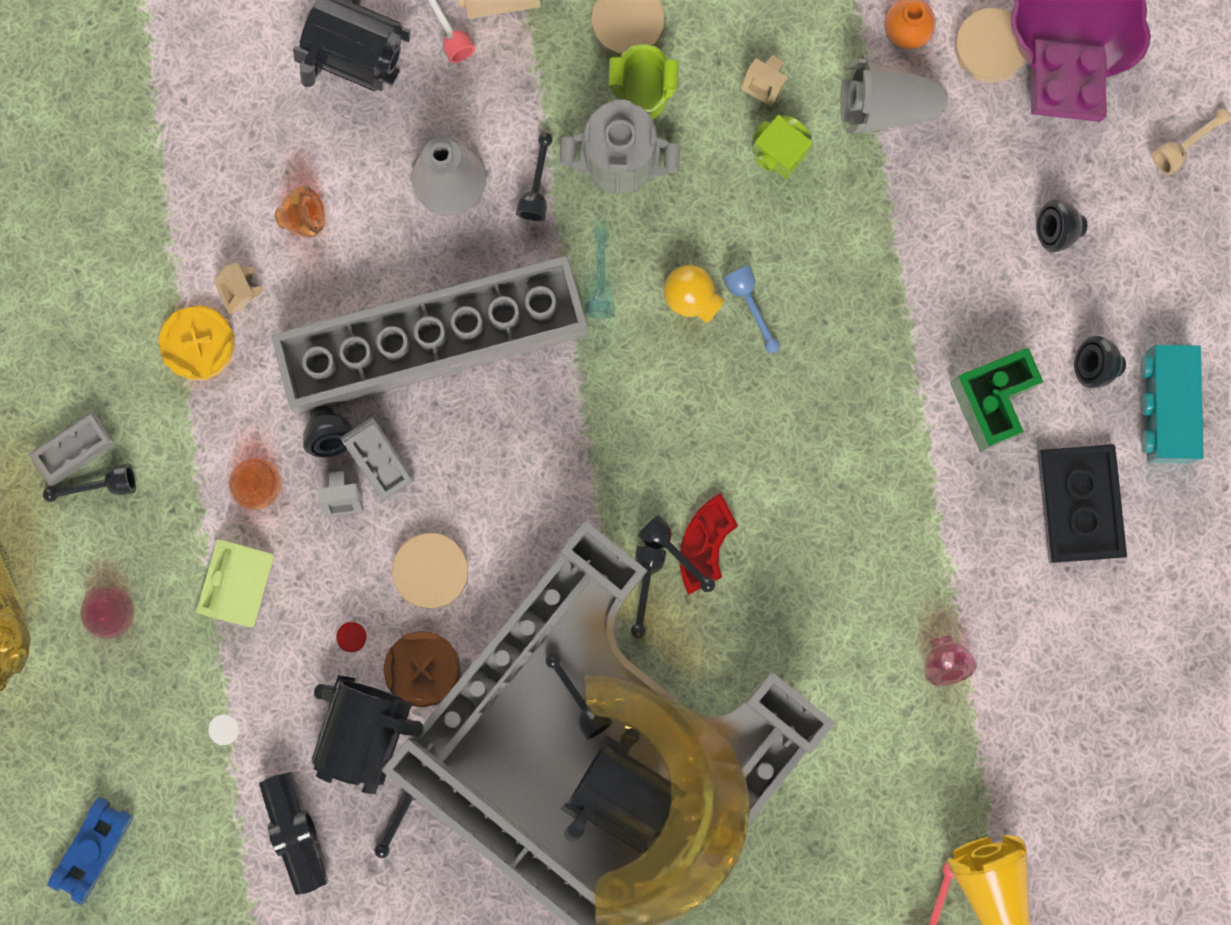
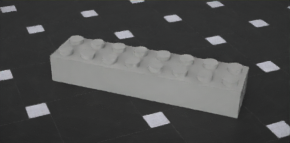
[271,255,588,415]

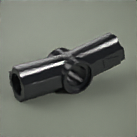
[259,772,329,895]

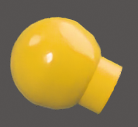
[663,265,725,324]

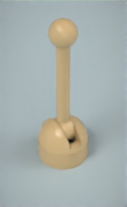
[1152,109,1231,175]

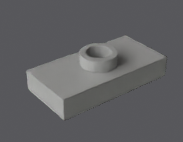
[28,411,116,487]
[340,417,415,501]

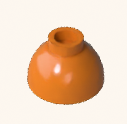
[884,0,936,49]

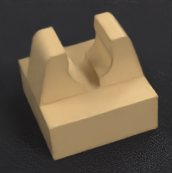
[741,55,788,107]
[213,262,264,314]

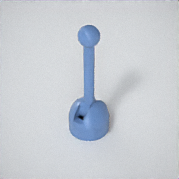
[722,265,780,353]

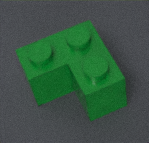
[950,347,1044,452]

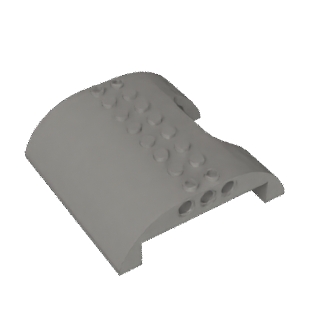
[381,520,835,925]

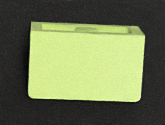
[196,539,274,628]

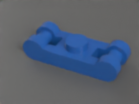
[47,797,134,905]

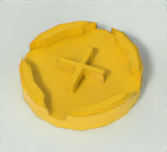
[158,305,235,381]

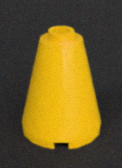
[948,835,1030,925]

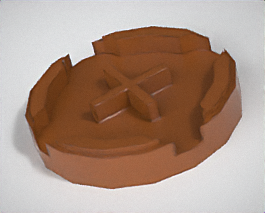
[383,631,461,708]

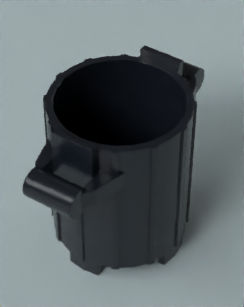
[293,0,411,92]
[311,675,423,794]
[560,727,687,857]

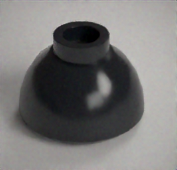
[1036,199,1088,252]
[1074,336,1126,388]
[303,407,353,458]

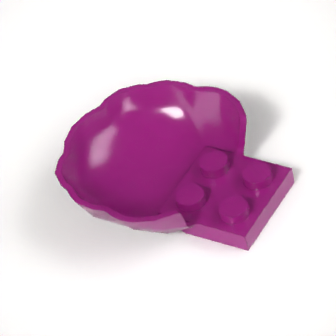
[1011,0,1151,122]

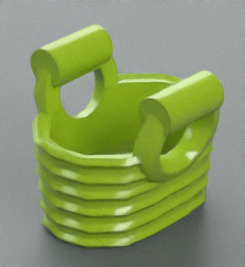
[608,44,679,120]

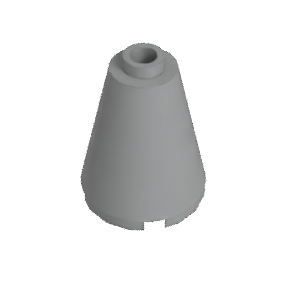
[840,58,948,134]
[412,137,486,216]

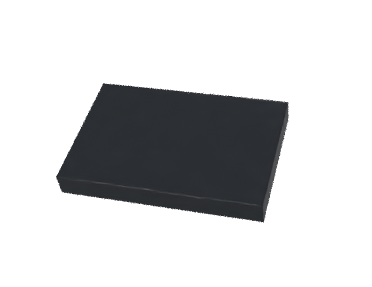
[1037,444,1127,564]

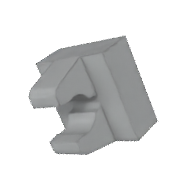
[318,471,363,518]

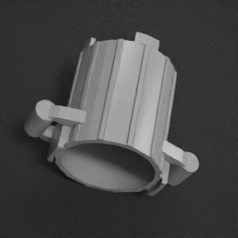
[559,100,680,195]

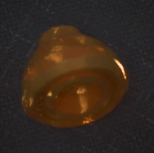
[275,185,326,238]
[228,458,282,510]

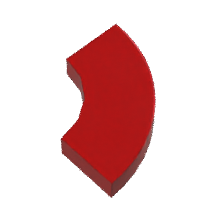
[680,493,738,595]

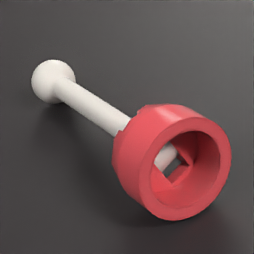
[428,0,476,63]

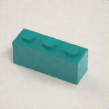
[1140,345,1204,463]

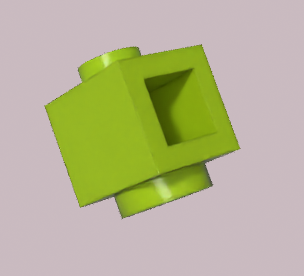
[752,114,813,180]

